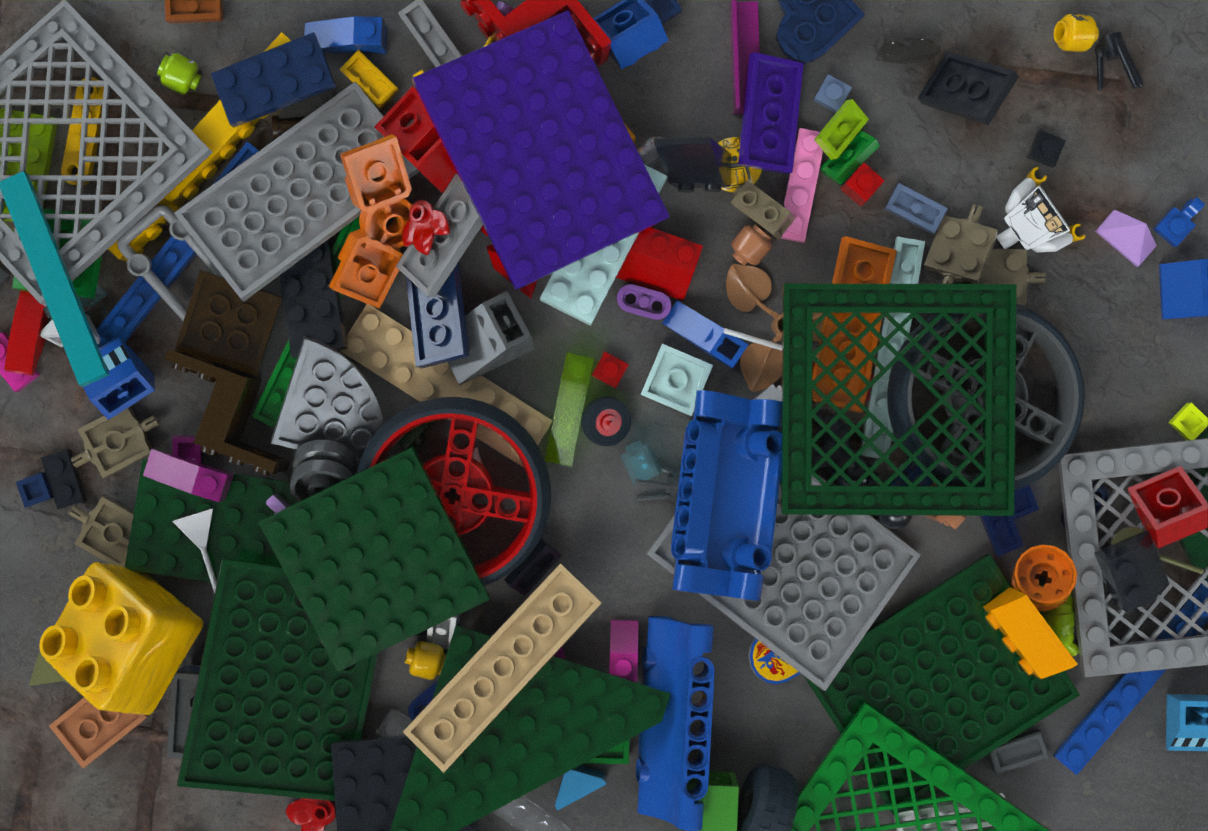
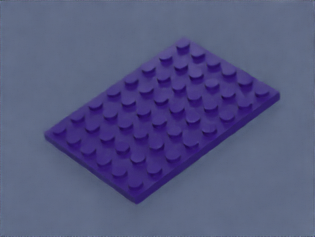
[412,11,670,290]

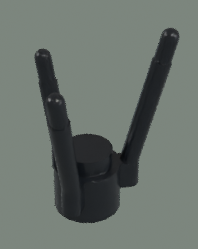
[1094,32,1143,91]

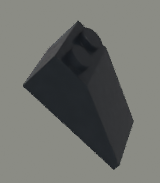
[654,137,731,193]

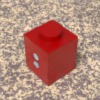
[840,163,885,207]

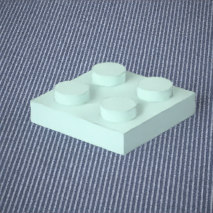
[641,344,713,416]

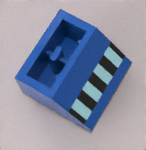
[83,336,155,420]

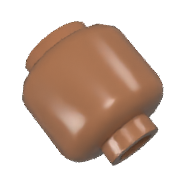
[731,224,772,266]

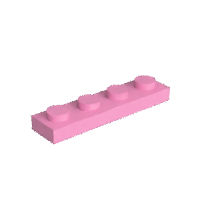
[780,128,823,243]

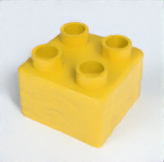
[39,562,203,715]

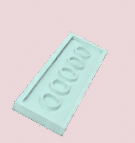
[540,165,667,326]

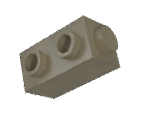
[731,180,796,240]

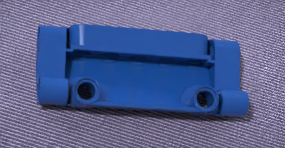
[671,390,782,601]

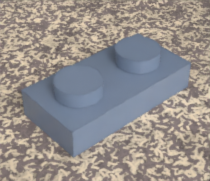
[884,183,948,234]

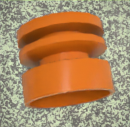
[1011,545,1077,612]

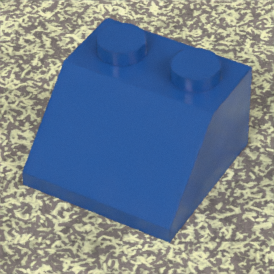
[593,0,669,70]
[1159,259,1208,320]

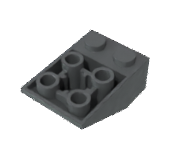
[448,291,534,385]

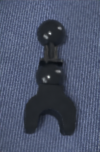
[812,409,913,530]

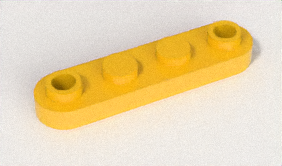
[61,77,104,187]

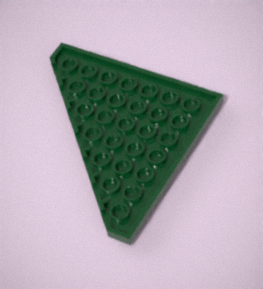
[390,625,671,831]

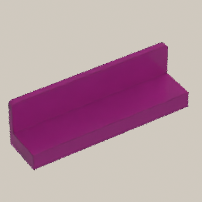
[729,0,760,115]

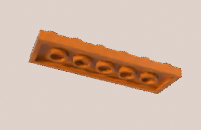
[812,236,897,413]

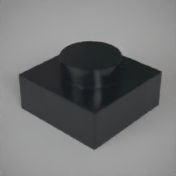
[1027,130,1066,168]

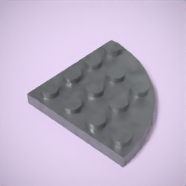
[271,336,384,466]

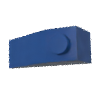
[304,16,388,54]

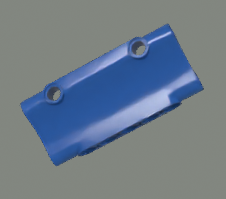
[636,616,715,831]

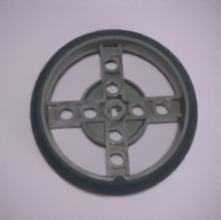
[887,304,1085,491]

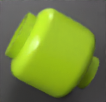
[157,53,202,95]

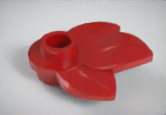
[402,200,450,255]
[285,798,336,831]

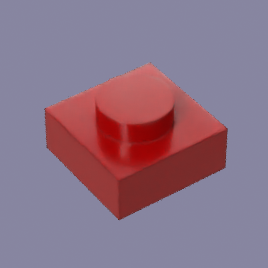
[591,352,629,389]

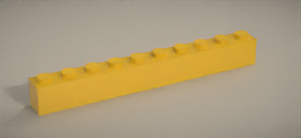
[108,32,291,262]

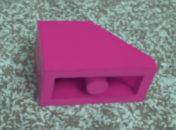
[609,620,638,681]

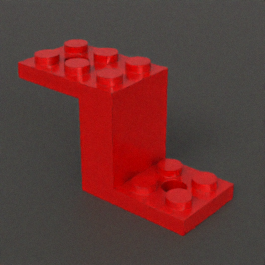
[460,0,612,66]
[374,86,488,237]

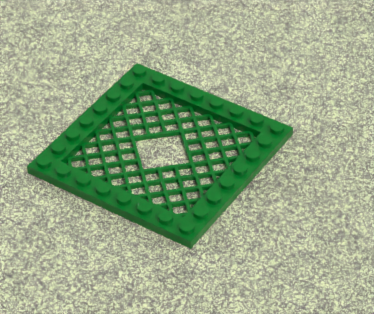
[791,701,1051,831]

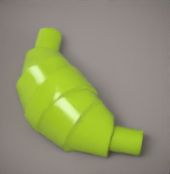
[1042,592,1079,656]

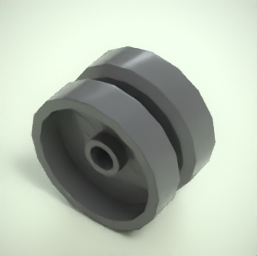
[290,440,356,501]

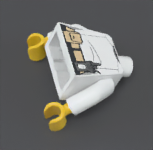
[997,167,1086,253]

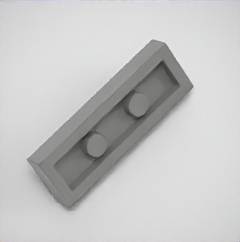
[398,0,461,67]

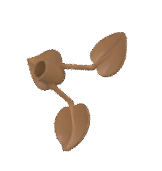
[726,264,824,392]

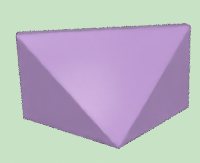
[1095,210,1157,267]

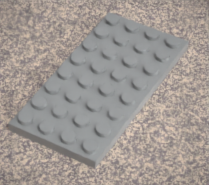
[174,82,420,302]

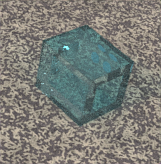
[620,440,662,486]

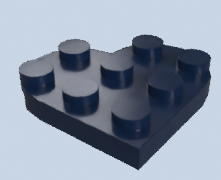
[776,0,865,65]

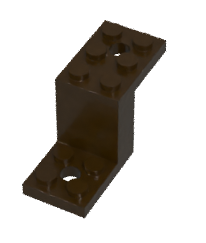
[164,349,290,475]

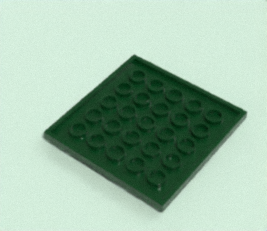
[258,446,490,671]

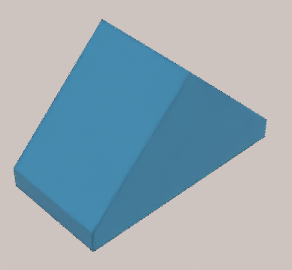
[555,765,607,811]

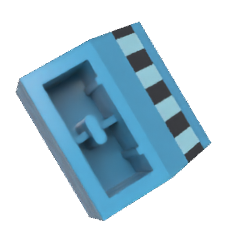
[1166,694,1208,751]

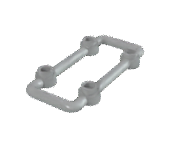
[117,205,223,321]

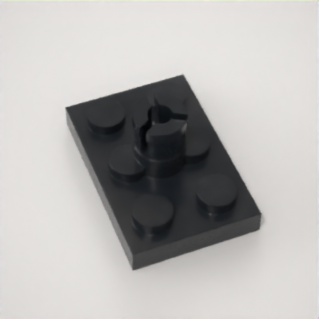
[918,51,1019,125]

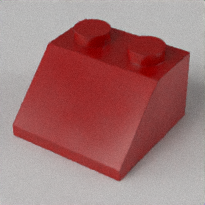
[1127,466,1208,548]

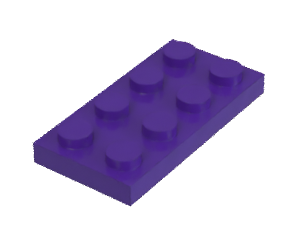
[738,52,804,174]

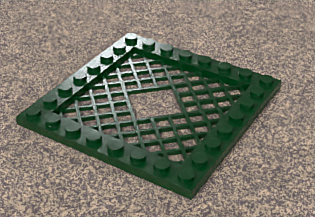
[781,283,1017,516]

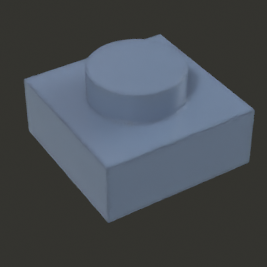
[813,74,852,113]

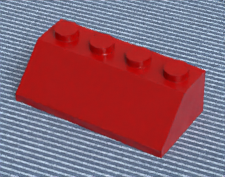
[616,227,703,301]

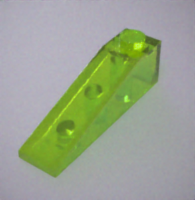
[545,353,595,467]

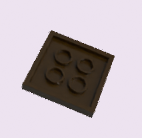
[175,270,283,376]

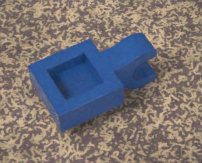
[1153,197,1205,247]

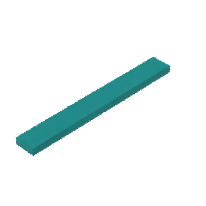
[0,171,110,387]

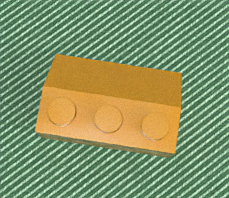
[983,587,1078,679]

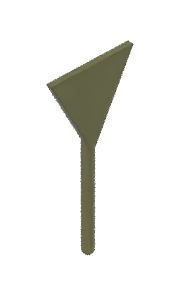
[29,651,69,686]

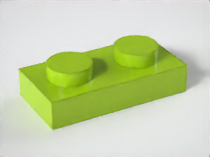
[814,99,869,160]

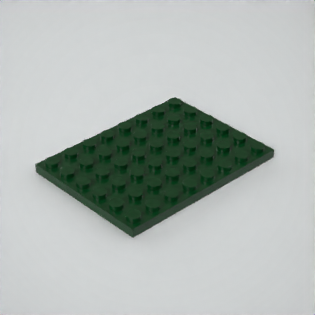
[804,554,1080,814]
[177,558,378,801]

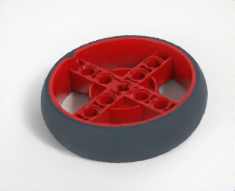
[357,397,551,585]

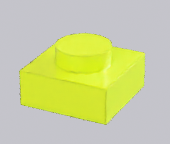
[1168,403,1208,440]

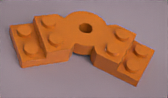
[329,134,412,309]

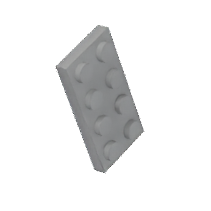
[396,174,483,298]

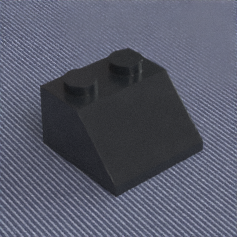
[1094,530,1168,612]

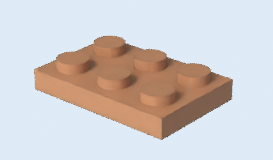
[49,698,150,768]

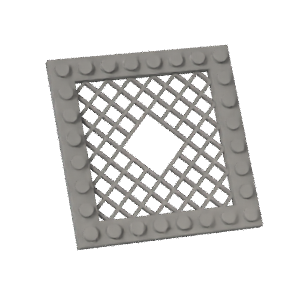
[0,0,213,306]
[1058,438,1208,677]

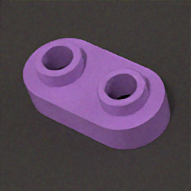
[617,284,671,320]

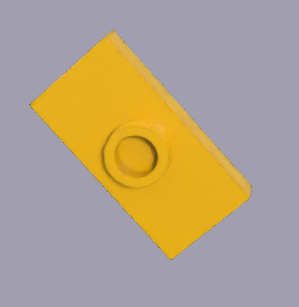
[339,49,399,110]

